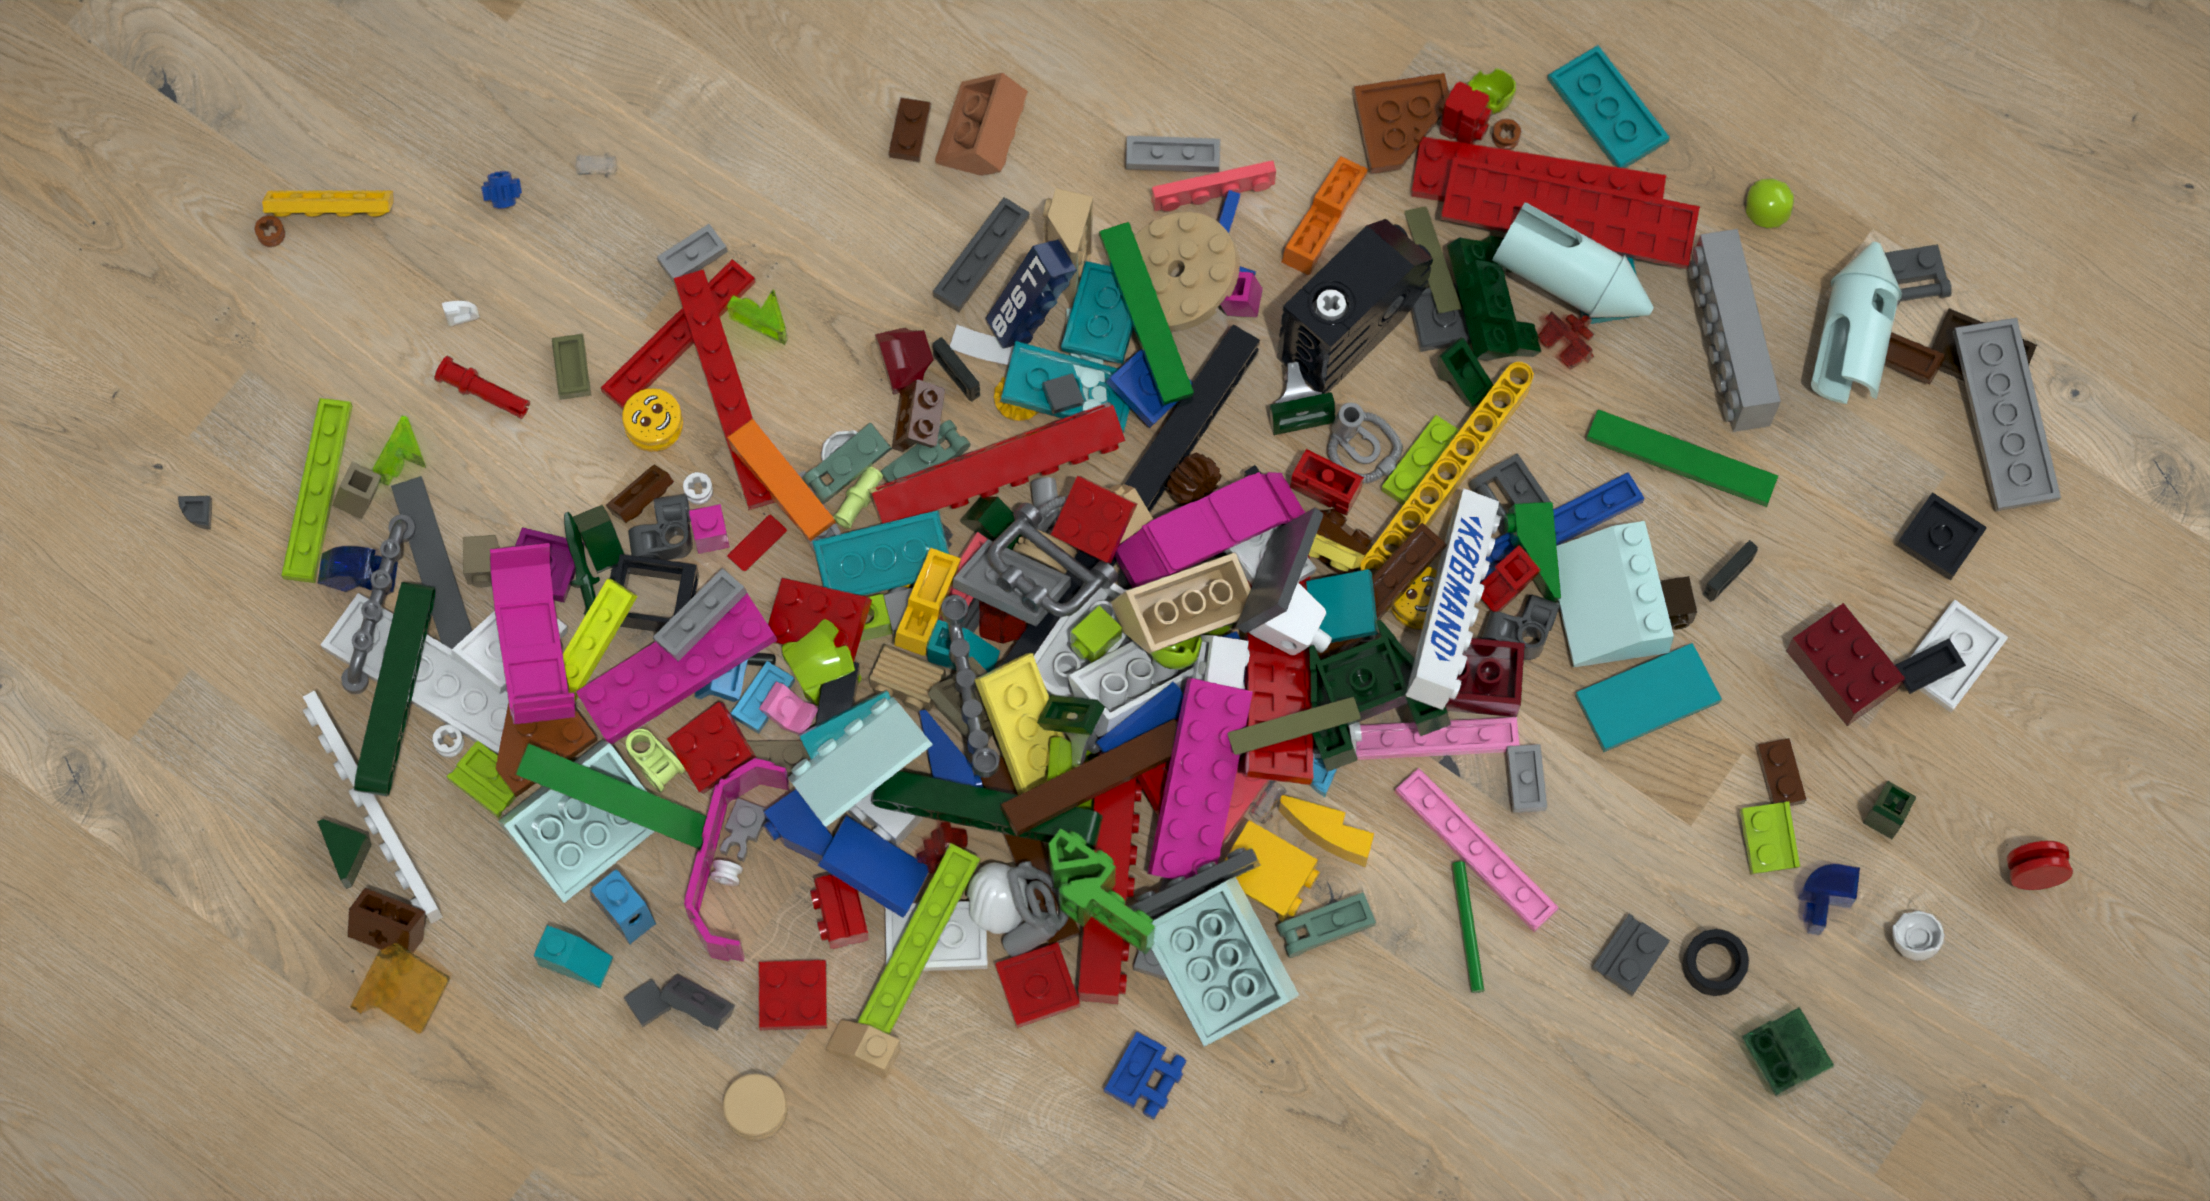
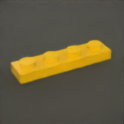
[262,190,394,217]

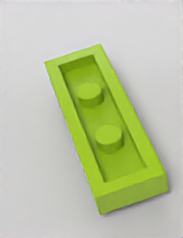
[1381,415,1460,505]

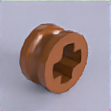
[1492,119,1521,150]
[254,215,285,247]

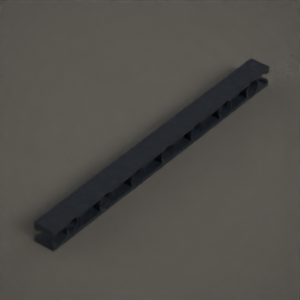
[1001,324,1260,666]

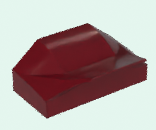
[875,327,934,395]

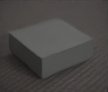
[1042,373,1084,414]
[624,980,671,1027]

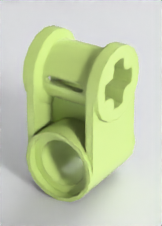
[626,729,686,793]

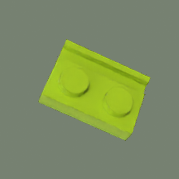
[446,741,517,819]
[1740,801,1800,875]

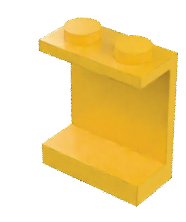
[1224,820,1320,922]

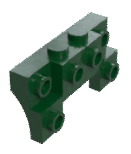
[1447,236,1541,361]

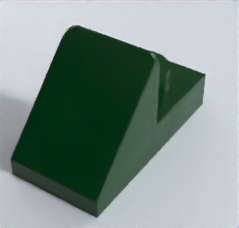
[1438,337,1494,407]

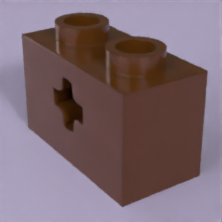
[347,888,426,960]

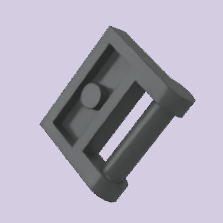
[1885,244,1952,305]
[1469,453,1551,535]

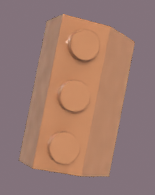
[934,72,1028,176]

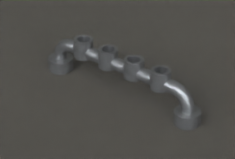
[341,514,415,694]
[941,595,999,778]

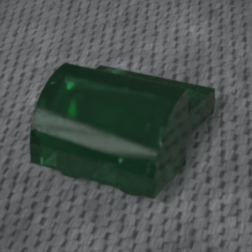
[1741,1007,1834,1098]

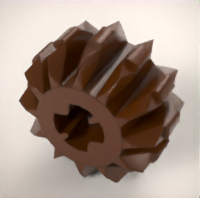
[1167,452,1221,505]

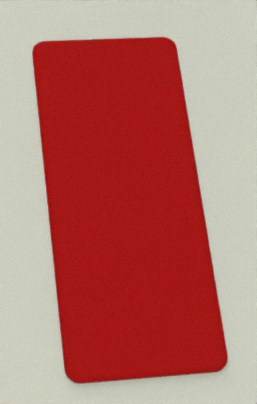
[727,515,787,571]

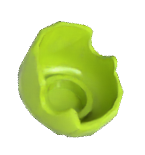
[1467,68,1516,114]
[1746,178,1794,228]
[1150,635,1202,670]

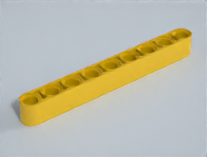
[1359,362,1533,571]

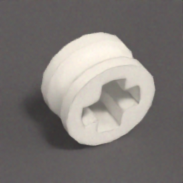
[683,472,713,505]
[433,725,464,758]
[710,860,743,886]

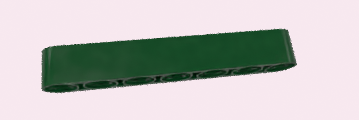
[354,582,436,797]
[871,771,1103,850]

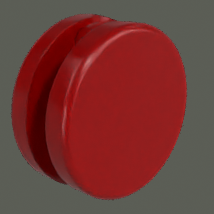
[2007,841,2073,890]

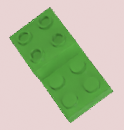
[1049,828,1155,954]

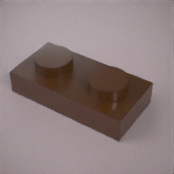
[889,97,931,162]
[606,464,674,523]
[1756,738,1807,806]

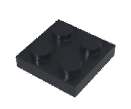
[1897,492,1987,580]

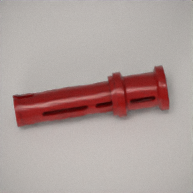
[435,356,530,419]

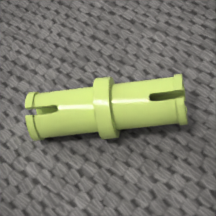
[833,466,883,529]

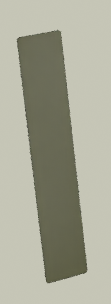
[1404,206,1461,314]
[1227,697,1361,755]

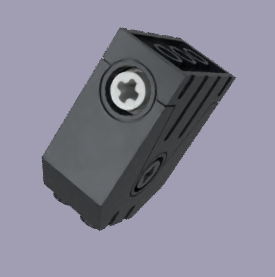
[1277,219,1433,394]

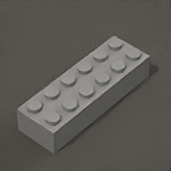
[1688,229,1781,432]

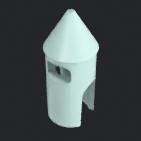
[1492,202,1654,318]
[1811,242,1902,404]

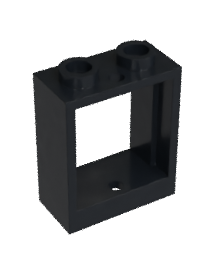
[610,554,700,632]

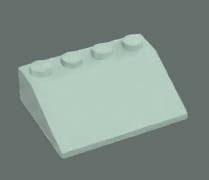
[1557,521,1674,667]
[788,697,933,827]
[497,740,655,903]
[1151,877,1299,1047]

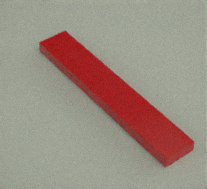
[600,259,756,410]

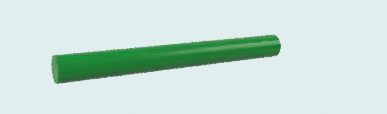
[1452,861,1485,993]

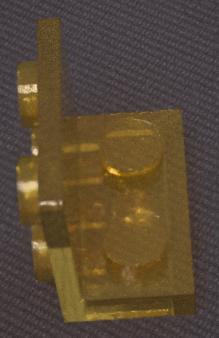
[350,942,450,1034]

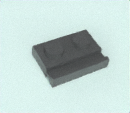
[1592,913,1670,996]

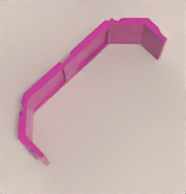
[1115,472,1305,588]
[490,543,575,724]
[684,758,790,962]

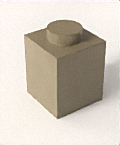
[332,462,381,519]
[463,535,500,588]

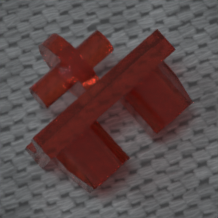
[1538,312,1594,370]
[916,822,968,873]

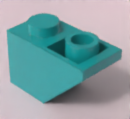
[927,620,1000,672]

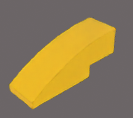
[894,548,961,656]
[1278,795,1375,867]

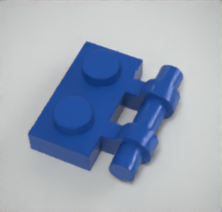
[1104,1032,1187,1119]

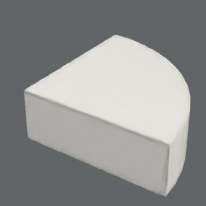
[442,301,480,326]

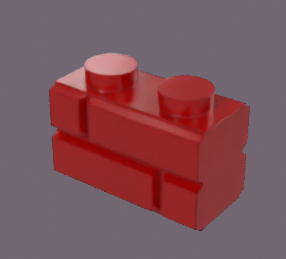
[1439,81,1492,144]
[1290,449,1364,516]
[810,875,869,949]

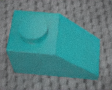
[534,925,613,989]

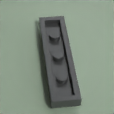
[933,197,1030,312]
[1131,847,1261,918]

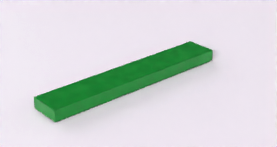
[1099,222,1194,406]
[1586,409,1778,507]
[515,743,707,850]

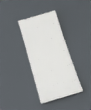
[950,325,1014,365]

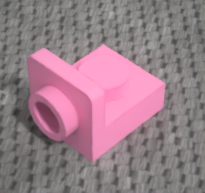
[759,682,818,735]

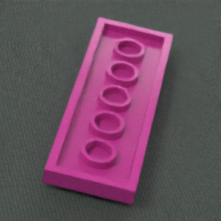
[576,593,777,745]
[1147,678,1253,879]

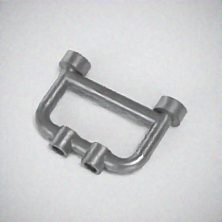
[988,502,1118,617]

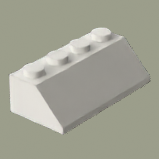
[1034,583,1129,698]
[1068,641,1195,738]

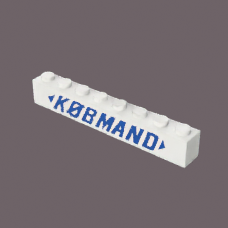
[1406,488,1501,710]

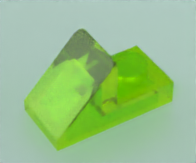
[727,289,788,345]
[372,415,426,486]

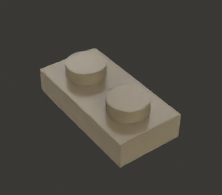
[747,741,811,776]

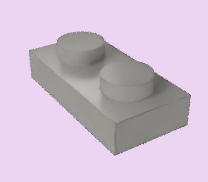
[657,224,727,283]
[1506,744,1547,813]

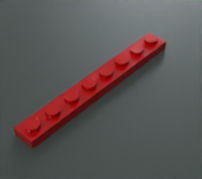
[673,269,775,510]

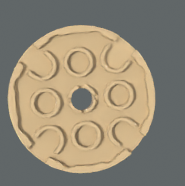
[1135,212,1240,331]

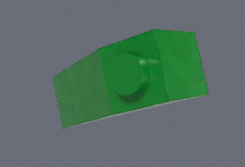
[1504,502,1561,602]

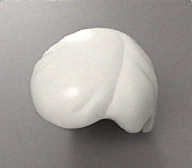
[967,862,1029,934]

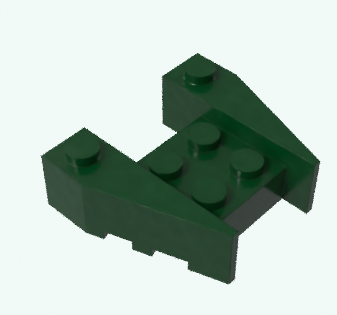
[1309,619,1451,772]

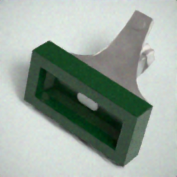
[1270,362,1335,435]
[1037,695,1105,768]

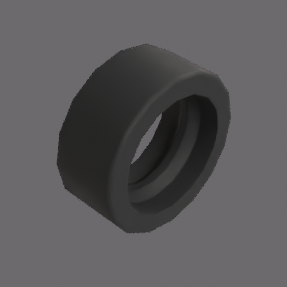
[1682,929,1749,996]

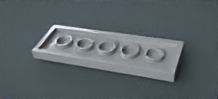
[1953,318,2061,511]

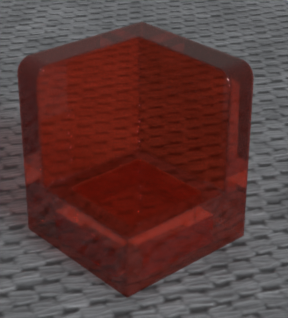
[979,601,1025,644]

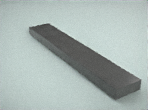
[391,476,472,649]

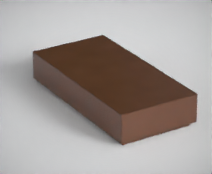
[1884,332,1945,384]

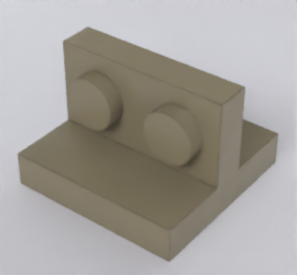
[927,657,994,740]

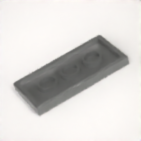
[1236,507,1323,633]

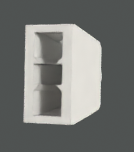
[1249,583,1332,655]

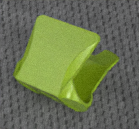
[782,619,862,705]

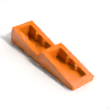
[1281,156,1368,276]
[727,419,836,542]

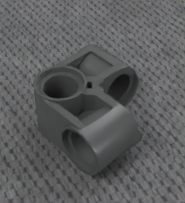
[628,493,693,561]
[1481,594,1560,660]

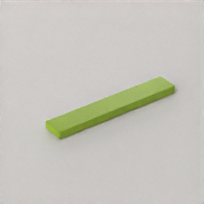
[281,398,353,583]
[857,843,981,1035]

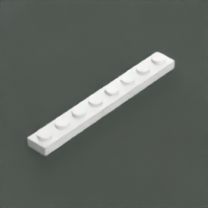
[303,691,443,924]

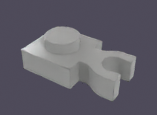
[720,798,767,862]

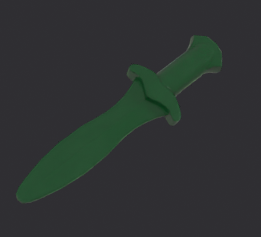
[564,512,600,615]

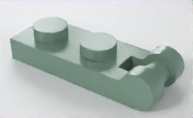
[880,420,971,482]
[802,423,892,504]
[1277,892,1376,958]

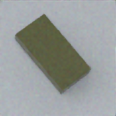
[551,334,591,400]

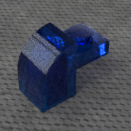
[317,546,398,595]
[1798,864,1860,935]

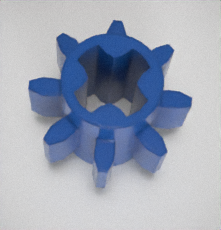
[481,171,522,208]

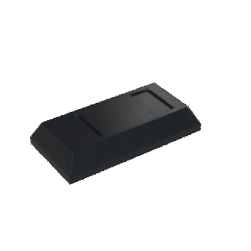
[1895,638,1966,694]

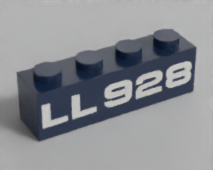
[986,239,1077,349]

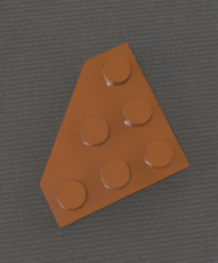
[1353,73,1449,174]
[495,702,598,797]

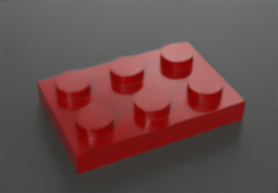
[768,578,872,662]

